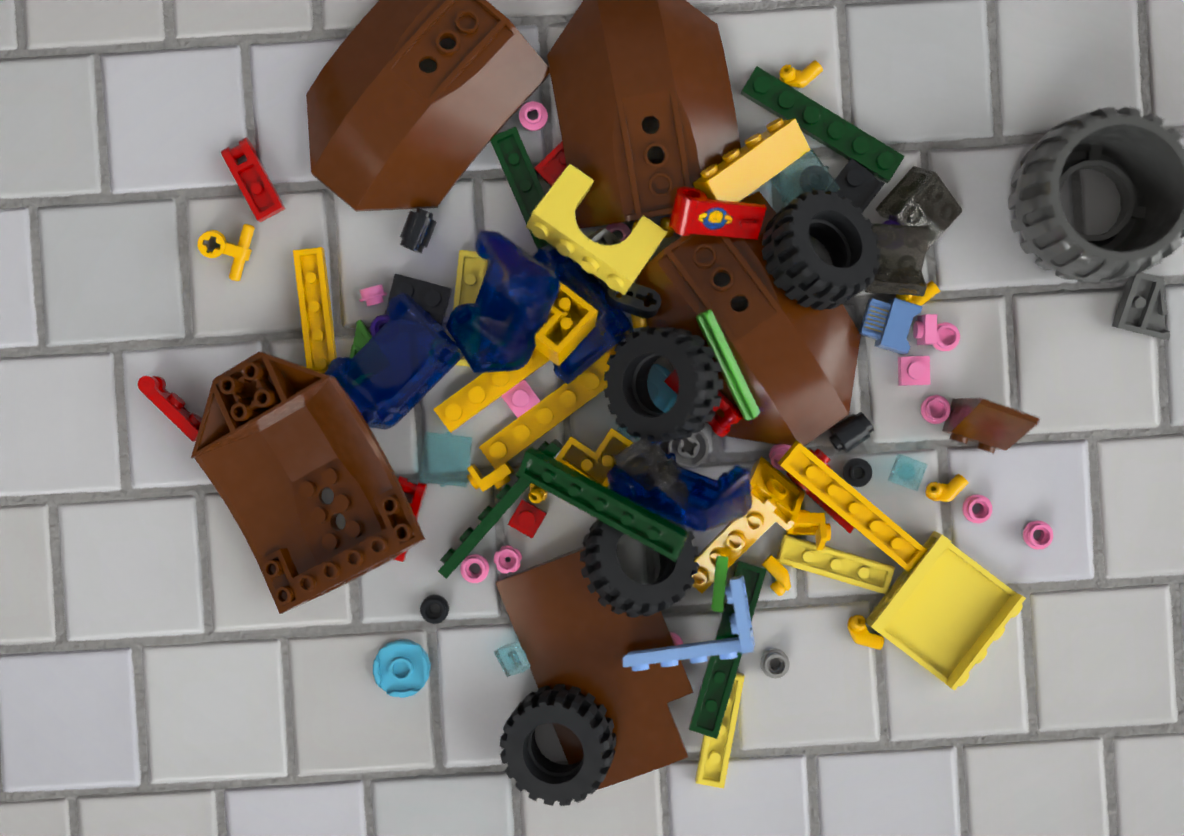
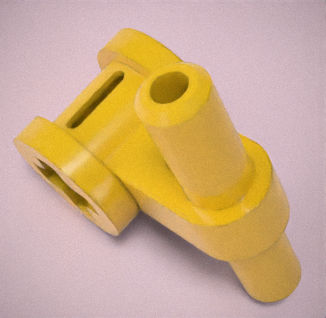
[198,224,255,281]

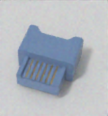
[859,298,922,355]

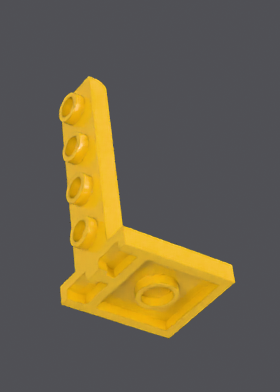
[691,456,805,594]

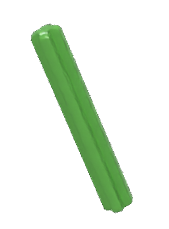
[696,310,760,421]

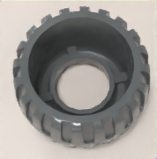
[1008,107,1184,282]

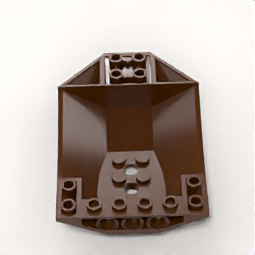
[306,0,550,212]
[547,0,748,229]
[618,191,861,446]
[191,351,425,614]

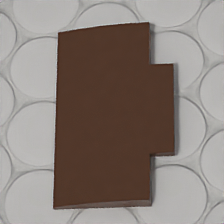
[496,546,694,790]

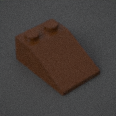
[942,398,1040,454]

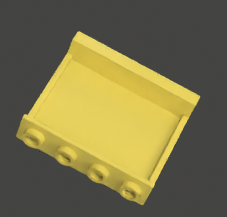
[865,531,1026,691]

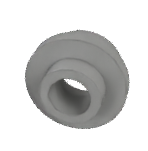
[760,649,790,678]

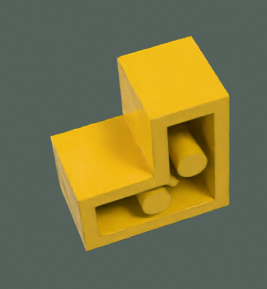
[532,275,598,367]
[555,428,636,487]

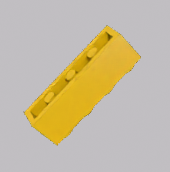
[693,118,810,202]

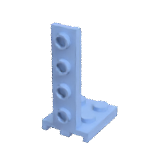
[622,575,755,671]

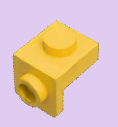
[467,462,514,492]
[786,510,831,550]

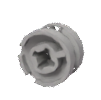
[667,431,709,468]

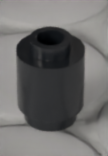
[400,208,437,254]
[829,412,874,453]

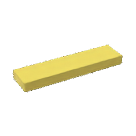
[447,250,489,368]
[776,534,895,595]
[695,672,745,788]

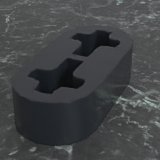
[605,283,661,319]

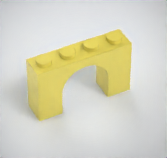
[526,164,667,295]

